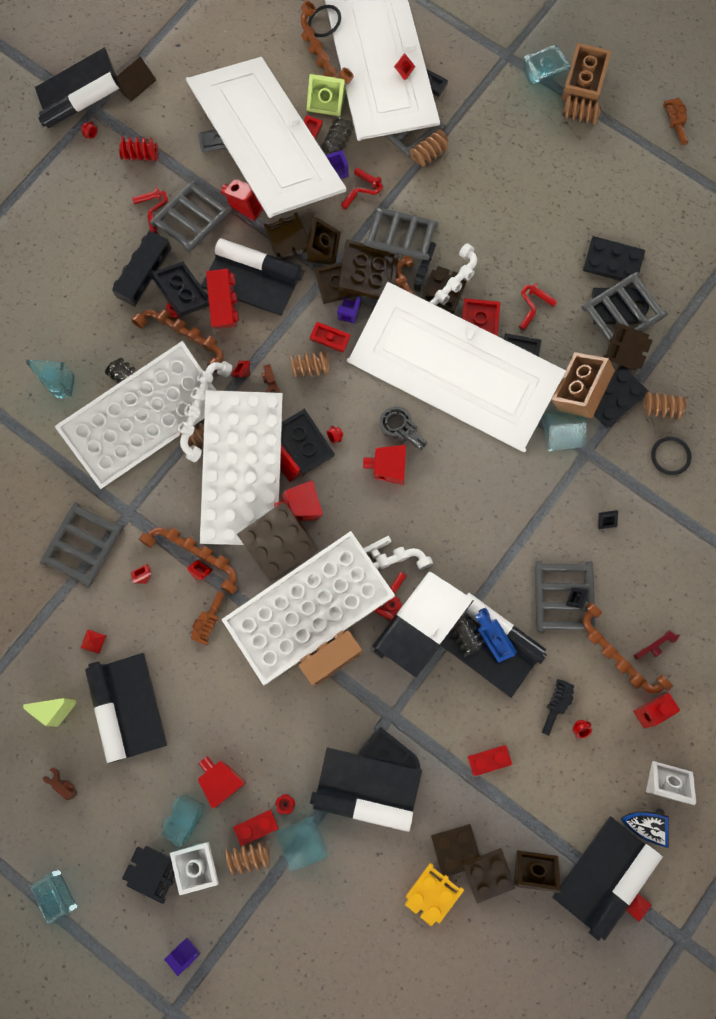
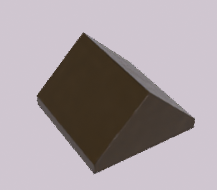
[115,56,156,101]
[306,216,341,265]
[514,850,561,893]

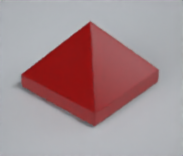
[394,53,415,80]
[231,360,250,378]
[187,560,213,580]
[131,564,151,584]
[81,630,106,654]
[626,894,652,922]

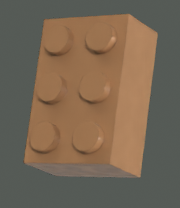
[561,43,611,106]
[551,352,615,418]
[298,630,363,687]

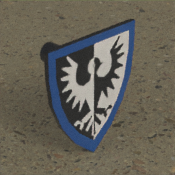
[621,809,669,848]

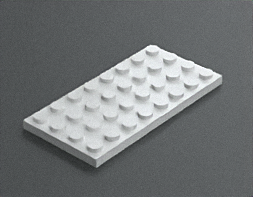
[54,341,217,489]
[200,390,283,545]
[221,531,395,686]

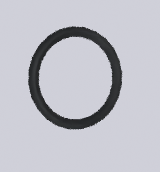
[308,5,341,37]
[651,437,692,475]

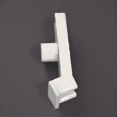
[363,536,391,559]

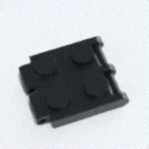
[122,846,175,904]

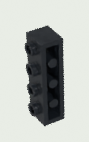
[112,230,171,307]

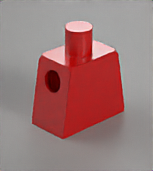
[221,179,263,221]
[363,445,406,485]
[274,480,323,521]
[633,692,680,729]
[198,756,246,809]

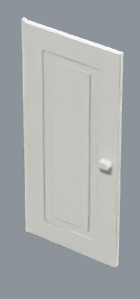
[325,0,440,141]
[186,57,346,218]
[346,282,566,452]

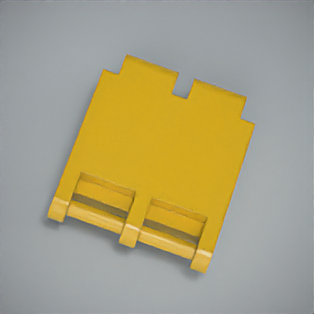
[405,863,464,926]

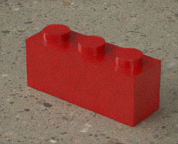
[206,269,239,329]

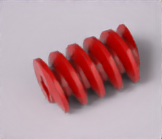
[119,136,158,161]

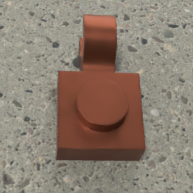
[261,364,280,393]
[43,768,78,800]

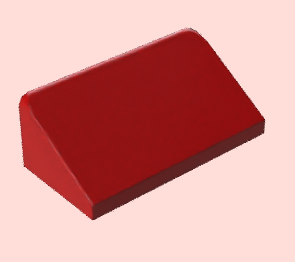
[280,445,301,482]

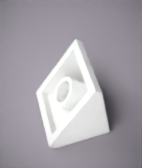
[646,761,696,805]
[170,842,219,895]

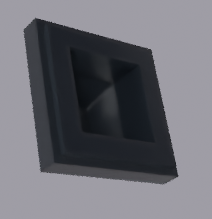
[598,510,618,530]
[566,587,589,609]

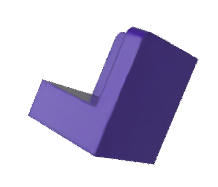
[326,150,349,179]
[337,297,361,324]
[164,938,201,976]

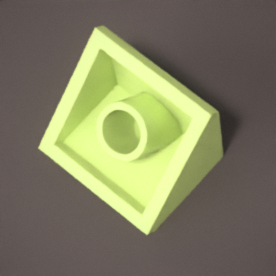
[306,74,345,116]
[23,698,76,727]

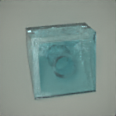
[524,44,571,84]
[26,359,75,398]
[162,794,205,847]
[275,815,329,871]

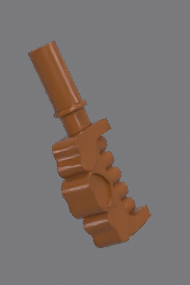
[663,98,688,145]
[191,591,225,645]

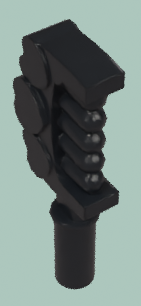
[414,242,436,292]
[542,679,574,736]

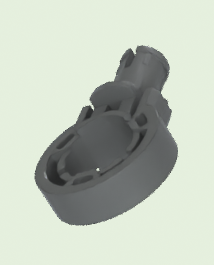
[380,407,427,451]

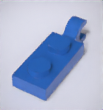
[475,608,517,663]

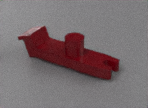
[633,630,680,659]

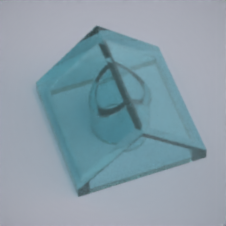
[542,412,587,451]
[30,870,77,925]

